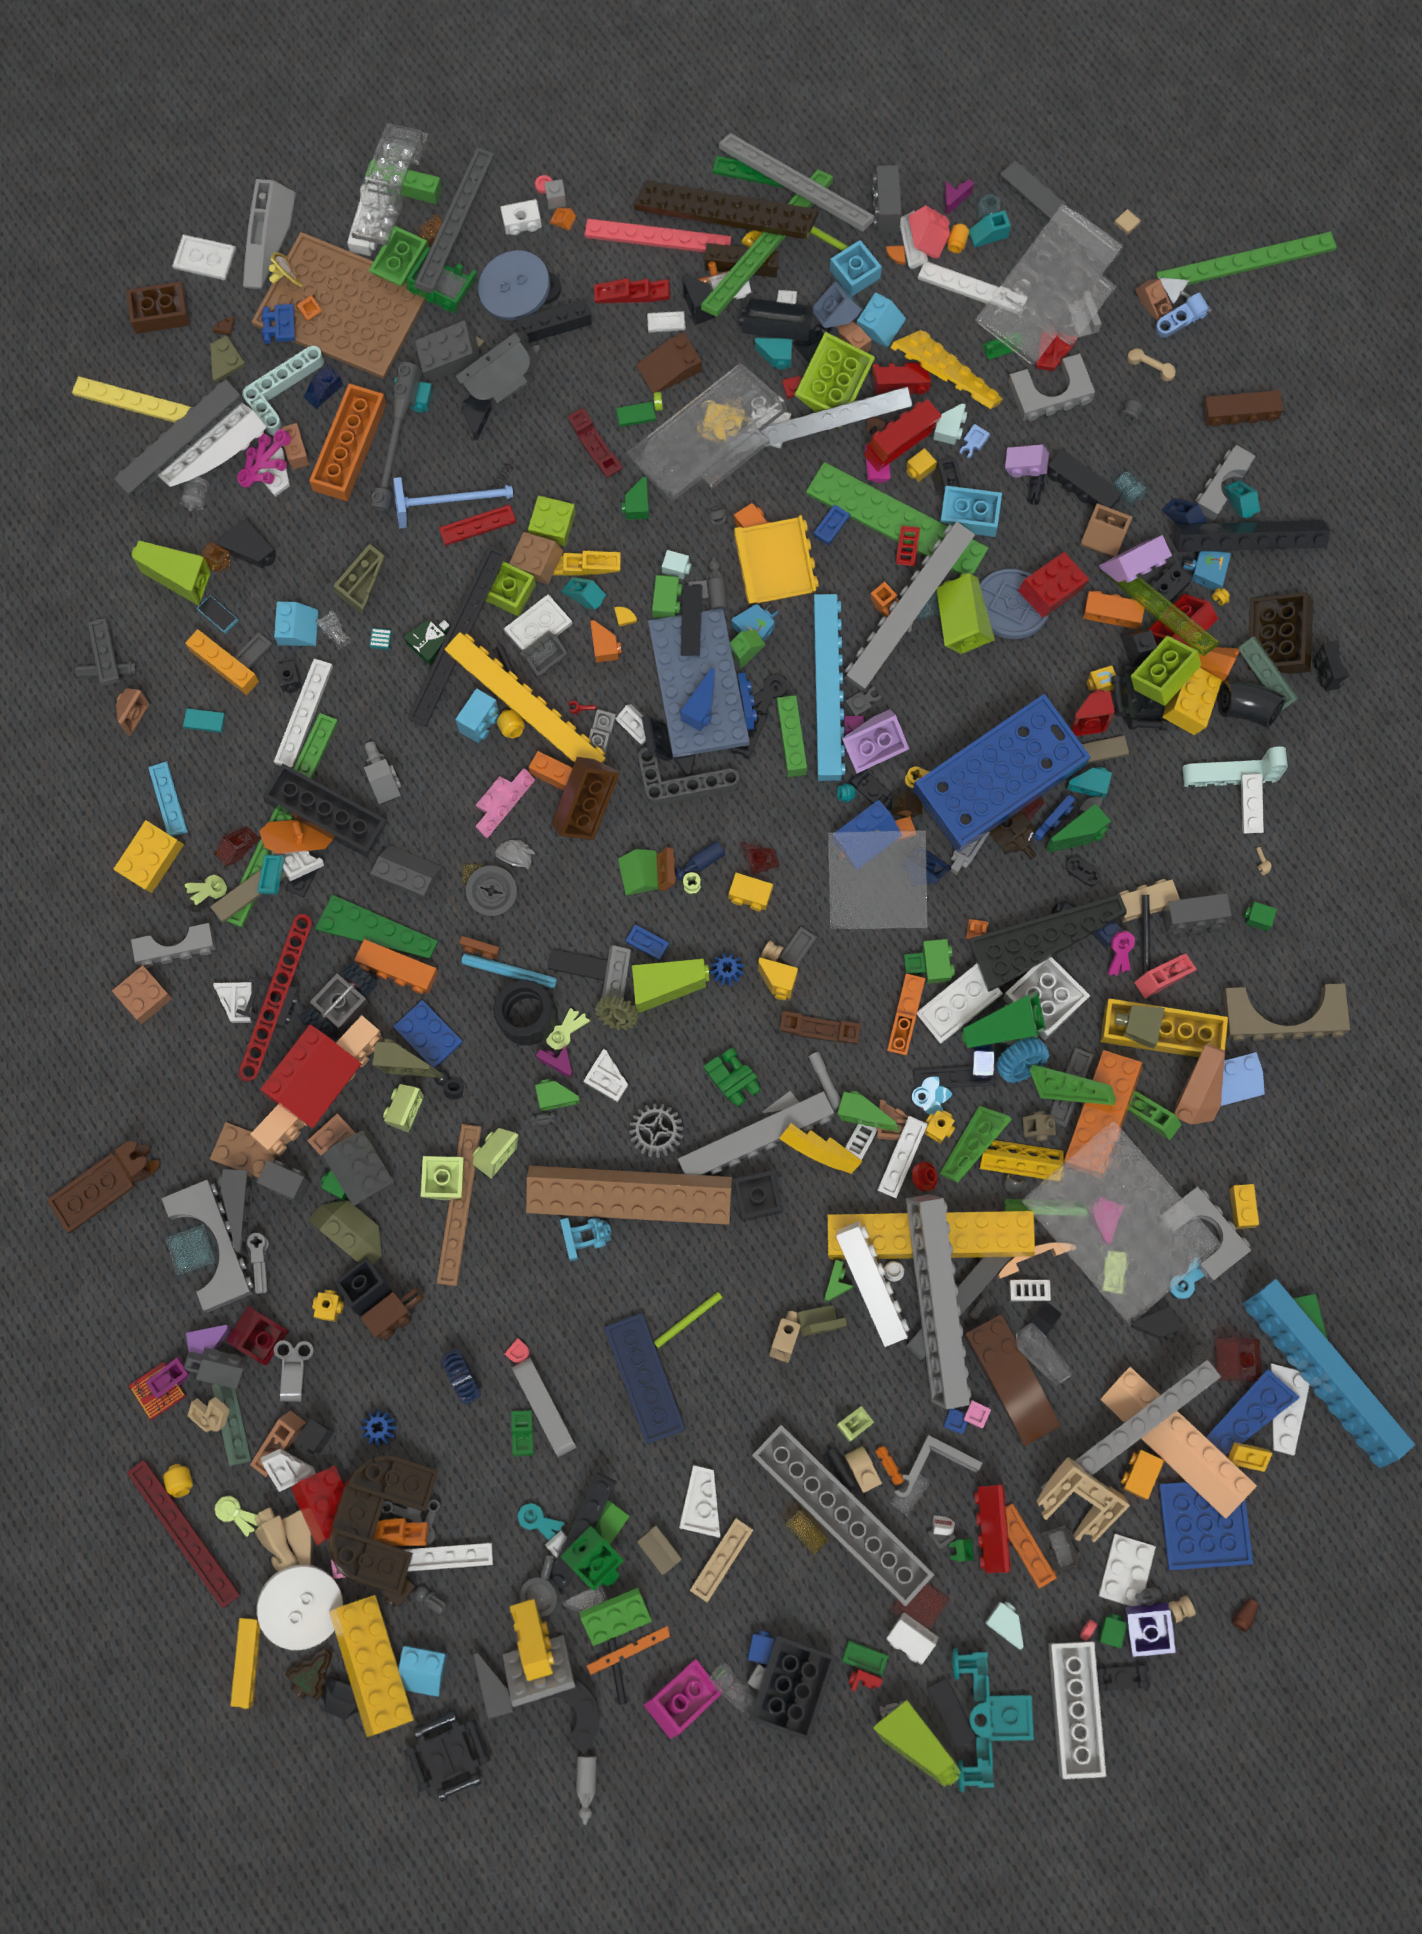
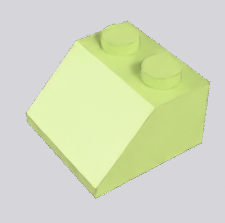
[383,1084,424,1133]
[472,1128,519,1179]

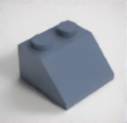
[813,281,862,328]

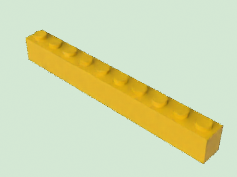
[445,632,606,764]

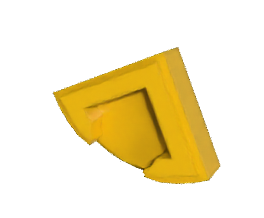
[614,607,637,626]

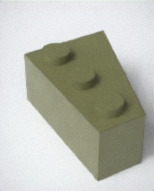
[333,544,385,615]

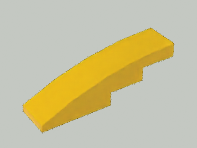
[553,551,620,575]
[779,1123,862,1174]

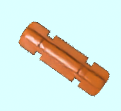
[875,1446,904,1486]

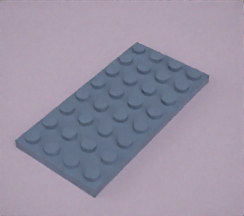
[648,608,750,758]

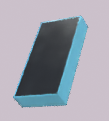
[197,595,238,633]

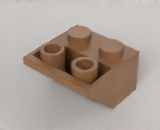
[1080,503,1132,558]

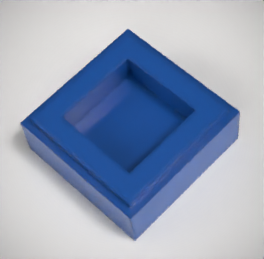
[944,1408,967,1435]

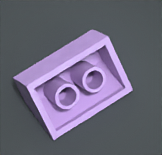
[1099,535,1172,583]

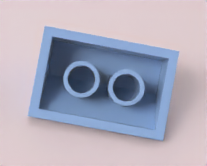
[1221,1052,1265,1106]

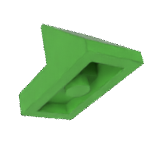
[824,1260,854,1302]

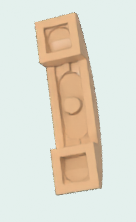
[996,1242,1075,1279]

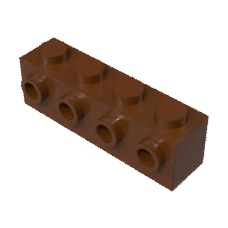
[1202,390,1283,427]

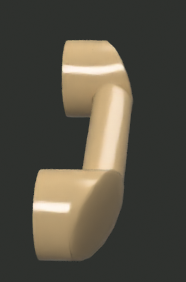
[1127,348,1175,381]

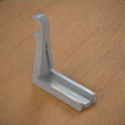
[894,1435,982,1498]

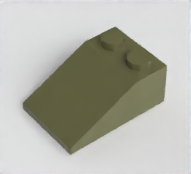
[372,1039,443,1078]

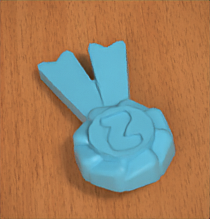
[1169,1256,1205,1299]

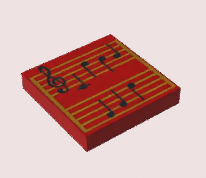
[129,1362,186,1420]

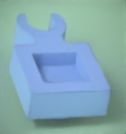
[960,424,990,459]

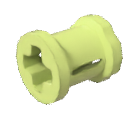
[683,872,701,894]

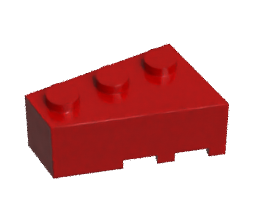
[871,363,931,396]

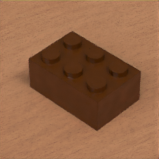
[126,281,190,334]

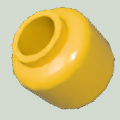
[497,709,525,739]
[163,1464,193,1497]

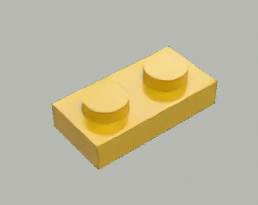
[1228,1442,1272,1472]

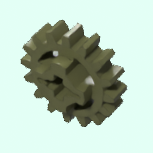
[595,995,639,1031]

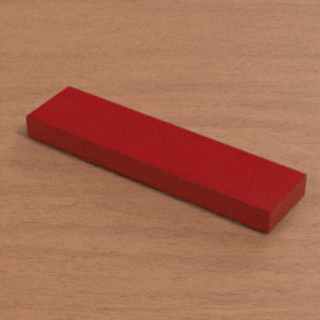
[439,505,516,546]

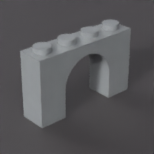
[1008,354,1095,421]
[1158,1187,1251,1283]

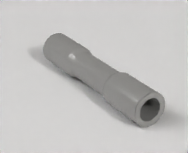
[808,1052,841,1111]

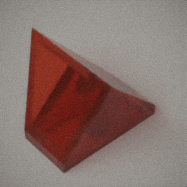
[740,842,780,875]

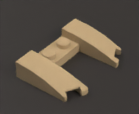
[1037,1457,1130,1542]

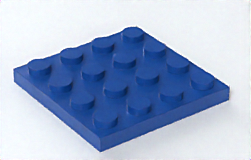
[1158,1482,1253,1570]

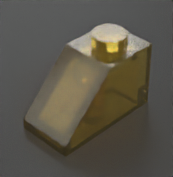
[785,1510,829,1555]

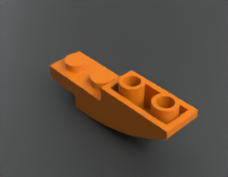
[887,974,925,1055]
[372,1518,429,1546]

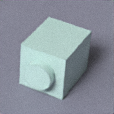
[662,550,692,580]

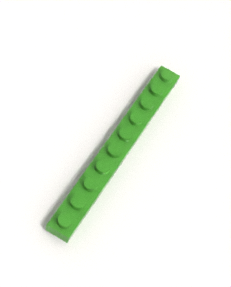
[1156,232,1337,290]

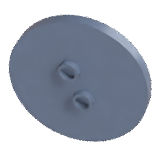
[478,250,550,320]
[980,569,1049,639]

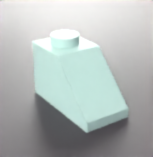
[985,1602,1024,1650]

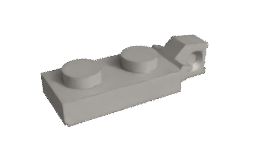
[950,832,990,875]

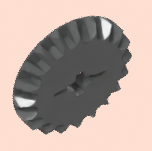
[466,866,517,917]

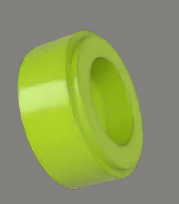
[653,392,662,411]

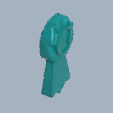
[518,1503,564,1541]

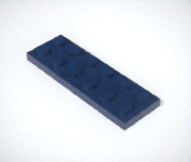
[604,1313,685,1445]

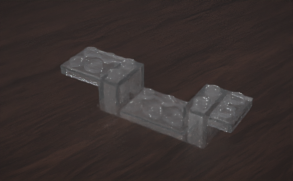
[351,123,429,245]

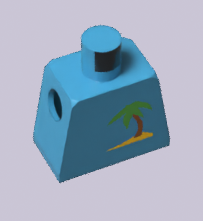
[1183,551,1231,591]
[731,604,778,642]

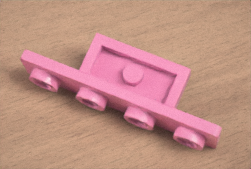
[476,769,535,838]

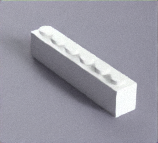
[836,1221,910,1347]

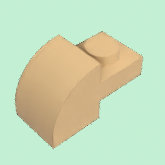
[844,1446,882,1493]

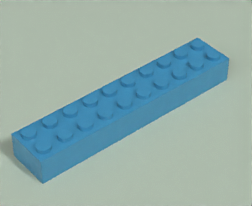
[1243,1279,1415,1468]

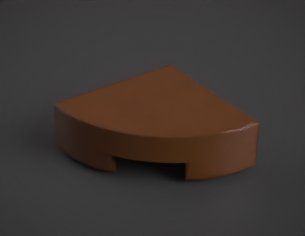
[212,317,235,336]

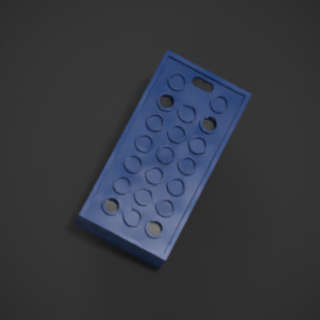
[913,694,1090,853]

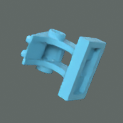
[560,1218,611,1261]

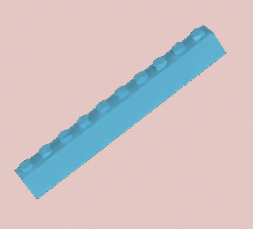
[814,594,845,781]

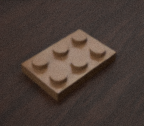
[210,1122,276,1178]

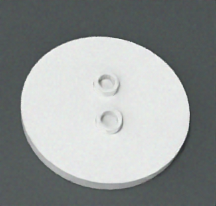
[257,1564,343,1650]

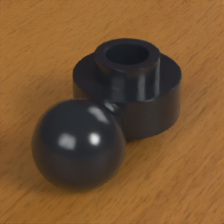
[434,1070,464,1099]

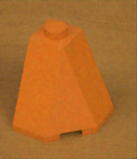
[1191,646,1240,682]

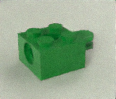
[560,1526,624,1591]

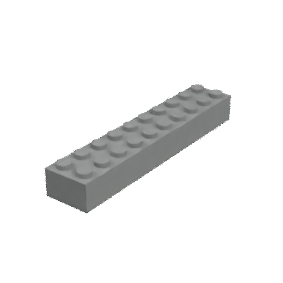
[906,1194,971,1409]
[752,1425,934,1606]

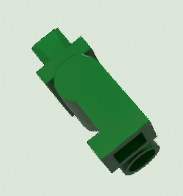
[703,1047,761,1107]

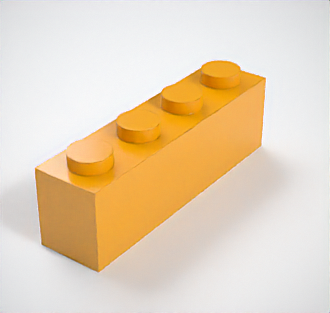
[185,629,259,696]

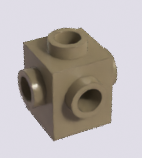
[1023,1111,1056,1141]

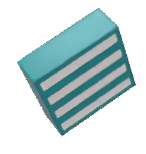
[370,628,392,650]

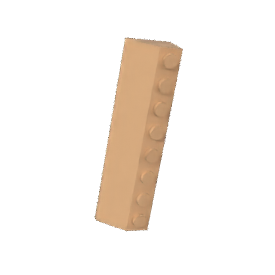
[1100,1367,1257,1519]

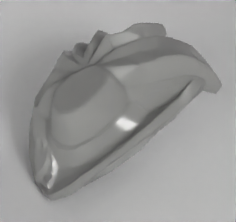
[495,840,535,870]

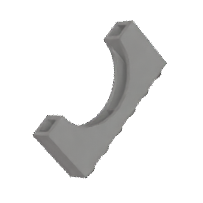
[161,1180,254,1313]

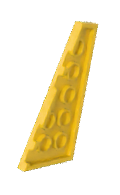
[890,330,1003,409]

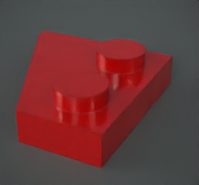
[1036,332,1077,371]

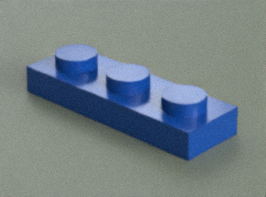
[738,673,757,730]

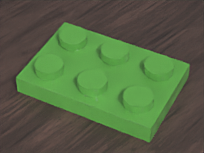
[579,1588,652,1646]

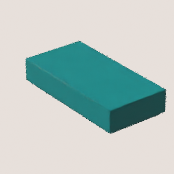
[183,709,225,733]
[257,855,285,895]

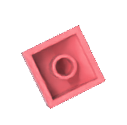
[908,205,950,259]

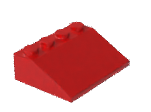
[260,1025,362,1129]

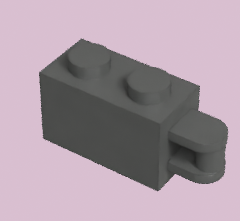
[184,1348,245,1389]

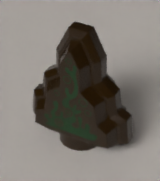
[285,1649,332,1701]

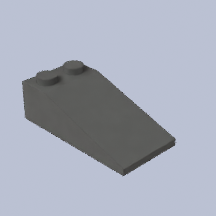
[218,1169,254,1257]

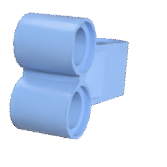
[1155,293,1210,338]

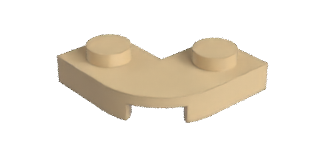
[188,1397,230,1432]

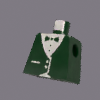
[403,620,450,667]

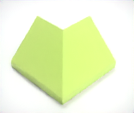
[421,1156,464,1200]

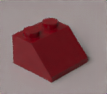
[226,1306,289,1366]

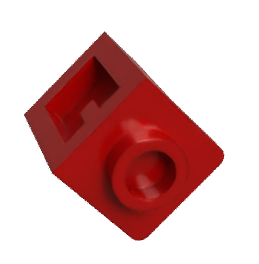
[848,1668,883,1691]

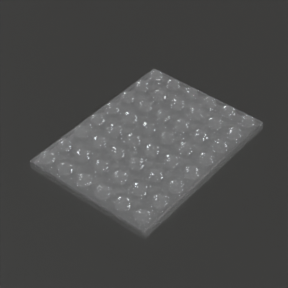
[1021,1121,1222,1325]

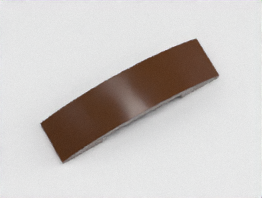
[779,1011,861,1044]

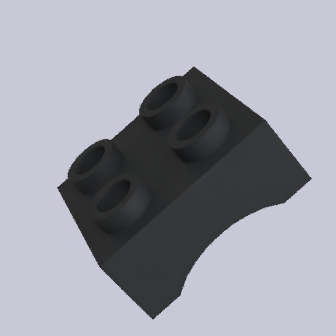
[1313,640,1349,692]

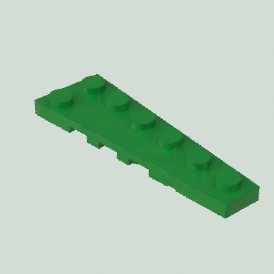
[315,895,438,959]

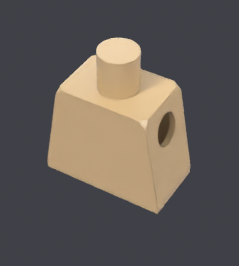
[769,1311,801,1363]

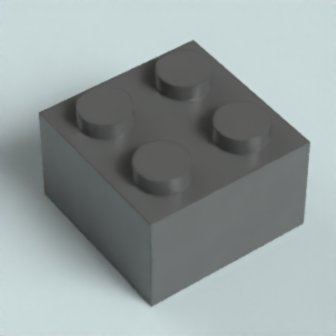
[257,1160,310,1205]

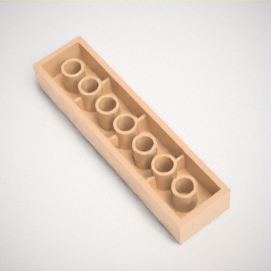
[250,1016,383,1158]

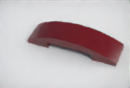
[567,408,623,478]

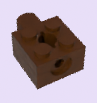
[360,1288,425,1341]

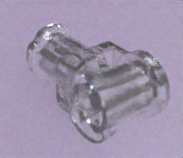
[315,610,351,649]

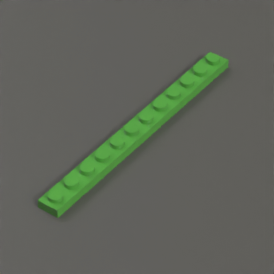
[701,169,833,317]
[225,713,338,928]

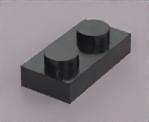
[286,868,319,898]

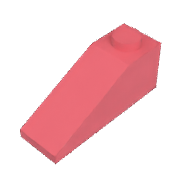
[1134,953,1197,999]

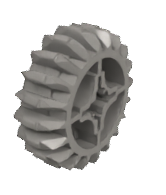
[629,1103,683,1158]

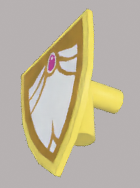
[269,252,302,287]

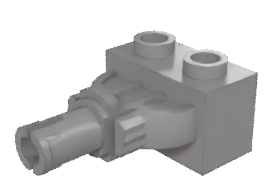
[364,742,401,804]

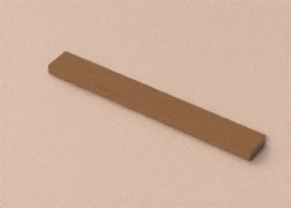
[437,1124,482,1286]

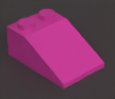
[644,1659,723,1739]

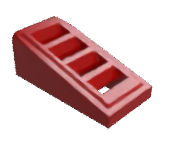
[896,526,920,566]

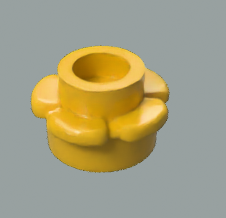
[1212,588,1230,606]

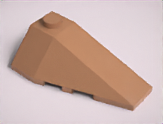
[1173,1043,1225,1125]

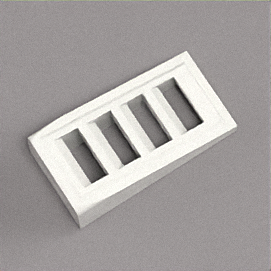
[845,1124,878,1160]
[1009,1280,1051,1302]

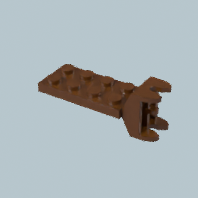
[47,1141,161,1233]

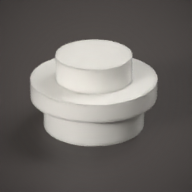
[884,1261,904,1282]

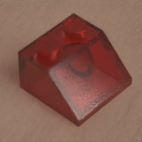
[1215,1337,1262,1382]

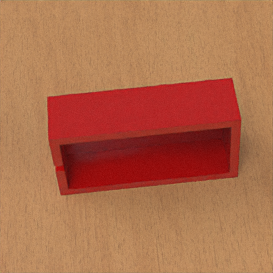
[864,399,942,472]

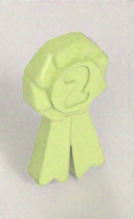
[185,875,227,905]
[546,1008,590,1050]
[215,1496,258,1537]

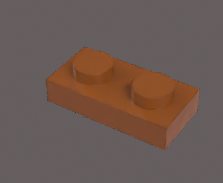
[656,847,676,891]
[459,936,501,960]

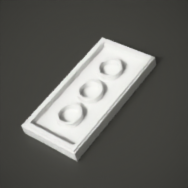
[917,964,1003,1044]

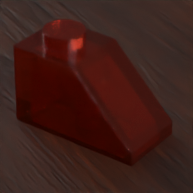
[214,826,261,866]

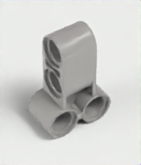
[274,1340,314,1402]

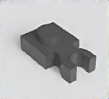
[845,686,882,716]

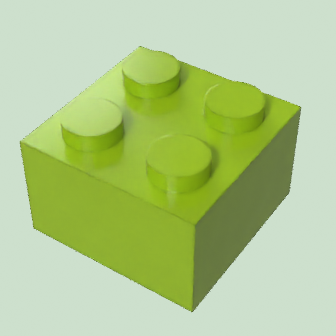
[528,496,576,547]
[486,562,536,617]

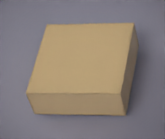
[1114,209,1141,235]

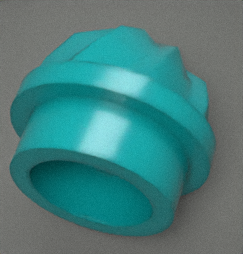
[837,783,856,803]

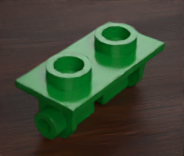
[982,332,1023,360]

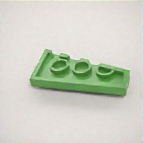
[1030,1064,1116,1105]
[940,1106,1012,1183]

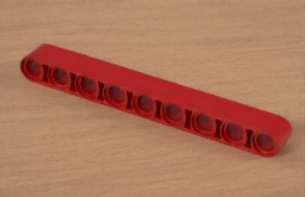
[238,914,312,1082]

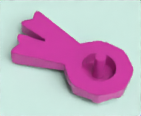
[1108,930,1135,976]

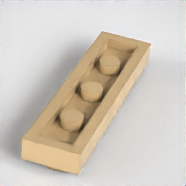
[690,1519,753,1602]

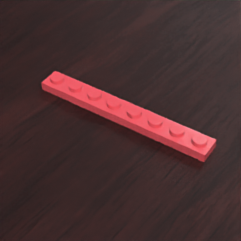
[585,219,731,252]

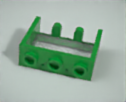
[406,246,476,314]

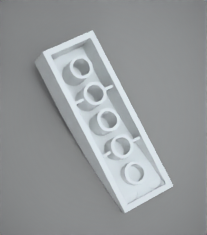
[157,403,267,487]

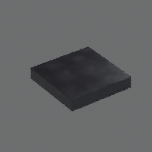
[641,715,672,761]

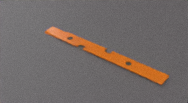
[587,1626,670,1675]

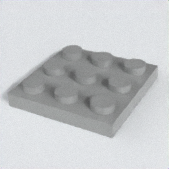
[503,1635,575,1707]

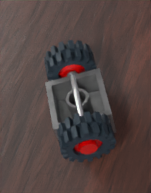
[298,961,378,1037]

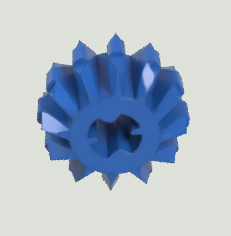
[711,953,744,986]
[361,1410,397,1446]

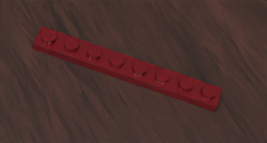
[127,1460,241,1609]

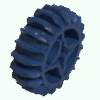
[442,1349,481,1405]

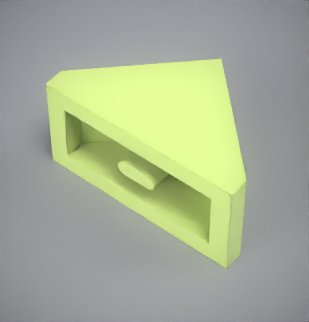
[837,1406,874,1442]

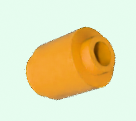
[947,224,969,253]

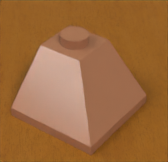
[116,688,150,736]

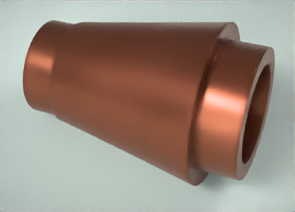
[1232,1598,1259,1632]

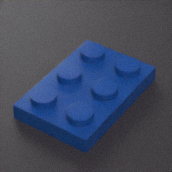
[393,1000,463,1069]

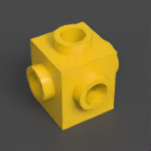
[924,1110,955,1144]
[313,1290,344,1322]

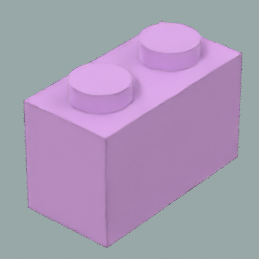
[1005,445,1049,478]

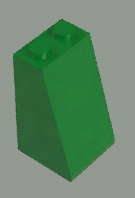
[962,991,1046,1048]

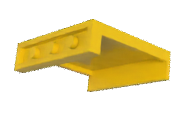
[733,515,819,605]

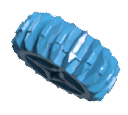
[996,1036,1049,1083]

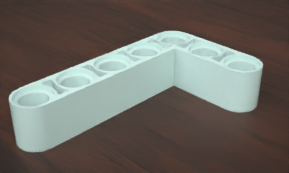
[243,346,324,436]
[1182,747,1288,787]

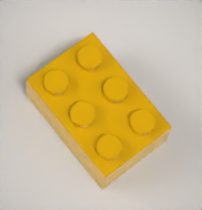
[1162,667,1222,735]
[114,820,184,893]

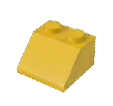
[758,958,798,1001]

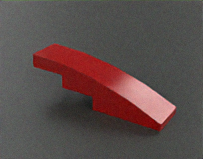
[594,278,671,303]

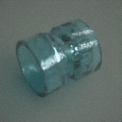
[1113,470,1148,506]

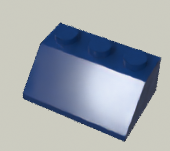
[832,800,902,871]

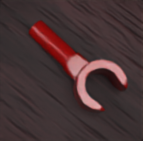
[569,701,596,714]

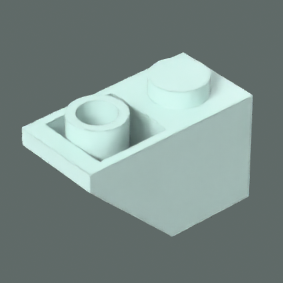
[933,404,968,445]

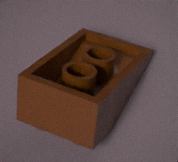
[636,332,702,395]

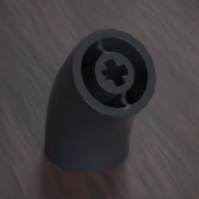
[1217,680,1286,728]

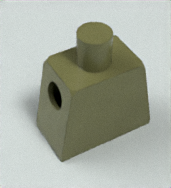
[1114,1006,1165,1049]

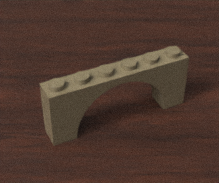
[1222,983,1350,1042]

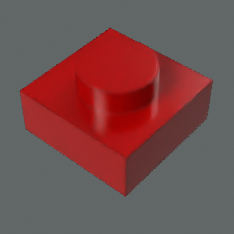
[782,376,802,399]

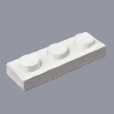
[900,211,928,269]
[1241,774,1263,833]

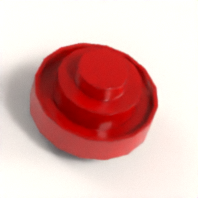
[912,1162,938,1192]

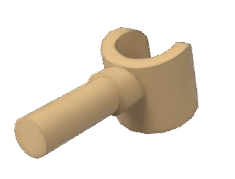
[1256,847,1271,875]

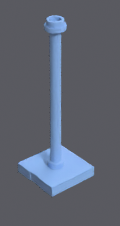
[394,477,513,529]

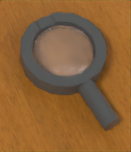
[520,1555,560,1617]

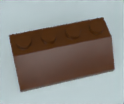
[552,757,620,840]

